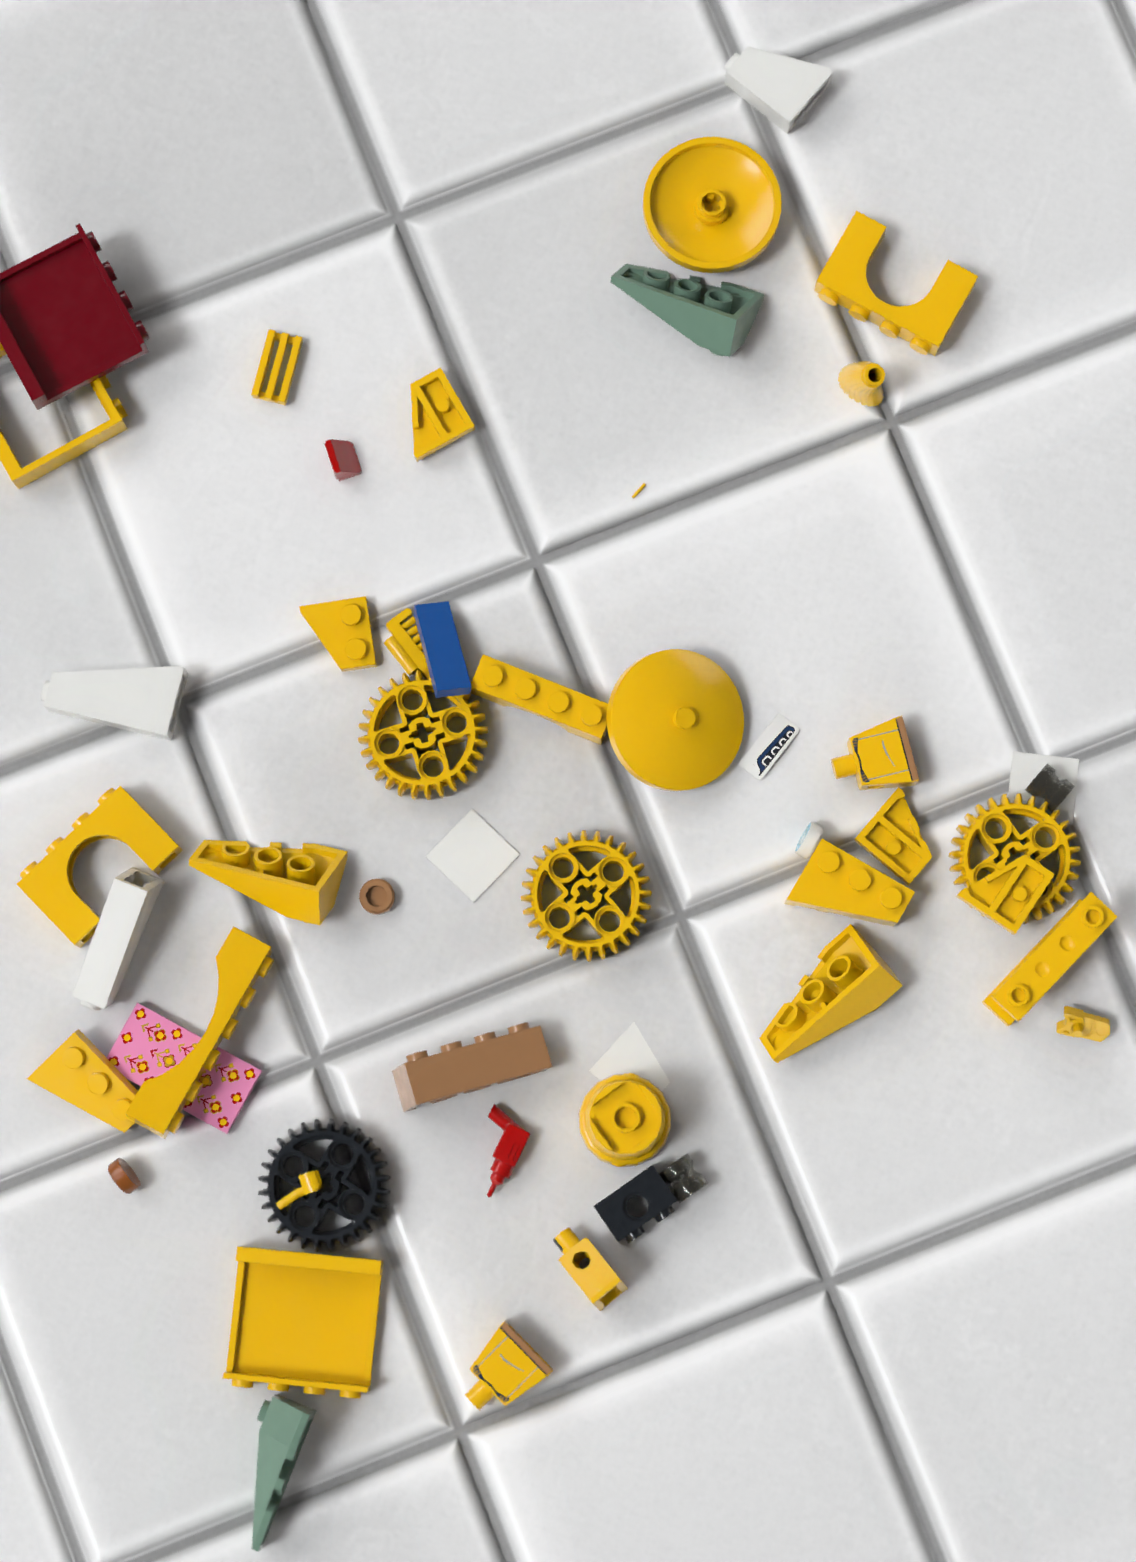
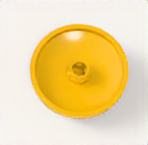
[643,137,782,273]
[607,649,744,791]

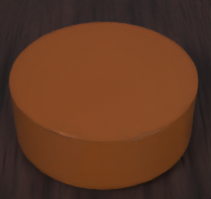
[108,1157,141,1194]

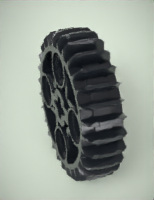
[258,1119,391,1252]

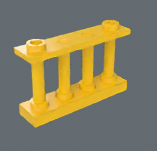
[982,892,1118,1027]

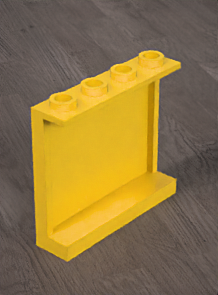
[223,1246,384,1399]

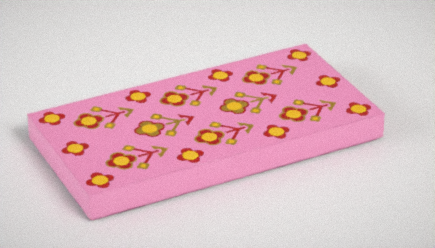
[106,1003,263,1134]

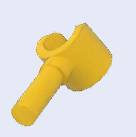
[276,1170,322,1210]

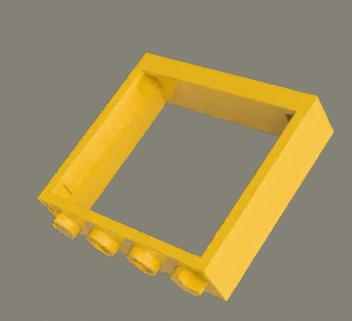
[0,343,128,489]

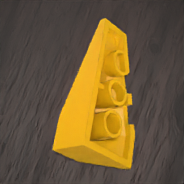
[188,840,348,925]
[759,924,903,1063]

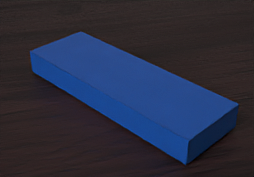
[413,601,472,698]

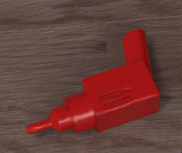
[487,1104,531,1197]

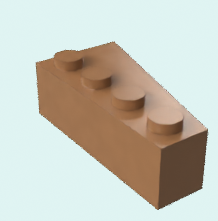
[392,1022,552,1112]

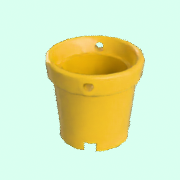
[578,1073,671,1167]

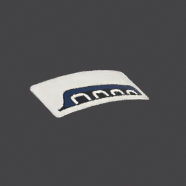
[739,713,800,780]

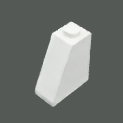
[724,46,833,134]

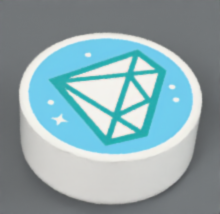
[795,822,823,859]

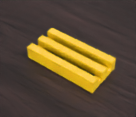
[251,329,303,405]

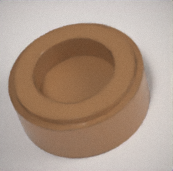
[359,879,395,915]

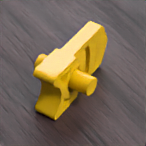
[1056,1006,1110,1042]

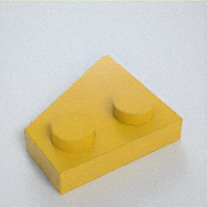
[410,367,475,462]
[299,596,377,672]
[854,787,932,886]
[956,854,1055,935]

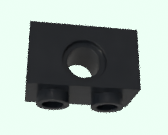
[593,1165,677,1244]

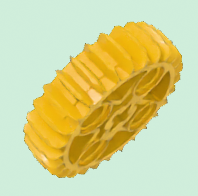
[358,670,488,800]
[948,793,1081,924]
[521,830,652,962]

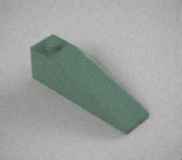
[610,264,764,357]
[252,1394,317,1552]

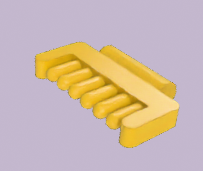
[384,608,429,679]

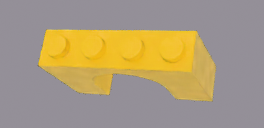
[814,210,978,356]
[17,786,183,948]

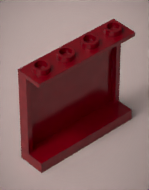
[0,223,150,410]

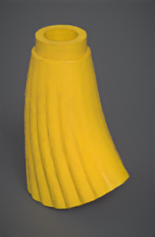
[838,361,885,407]

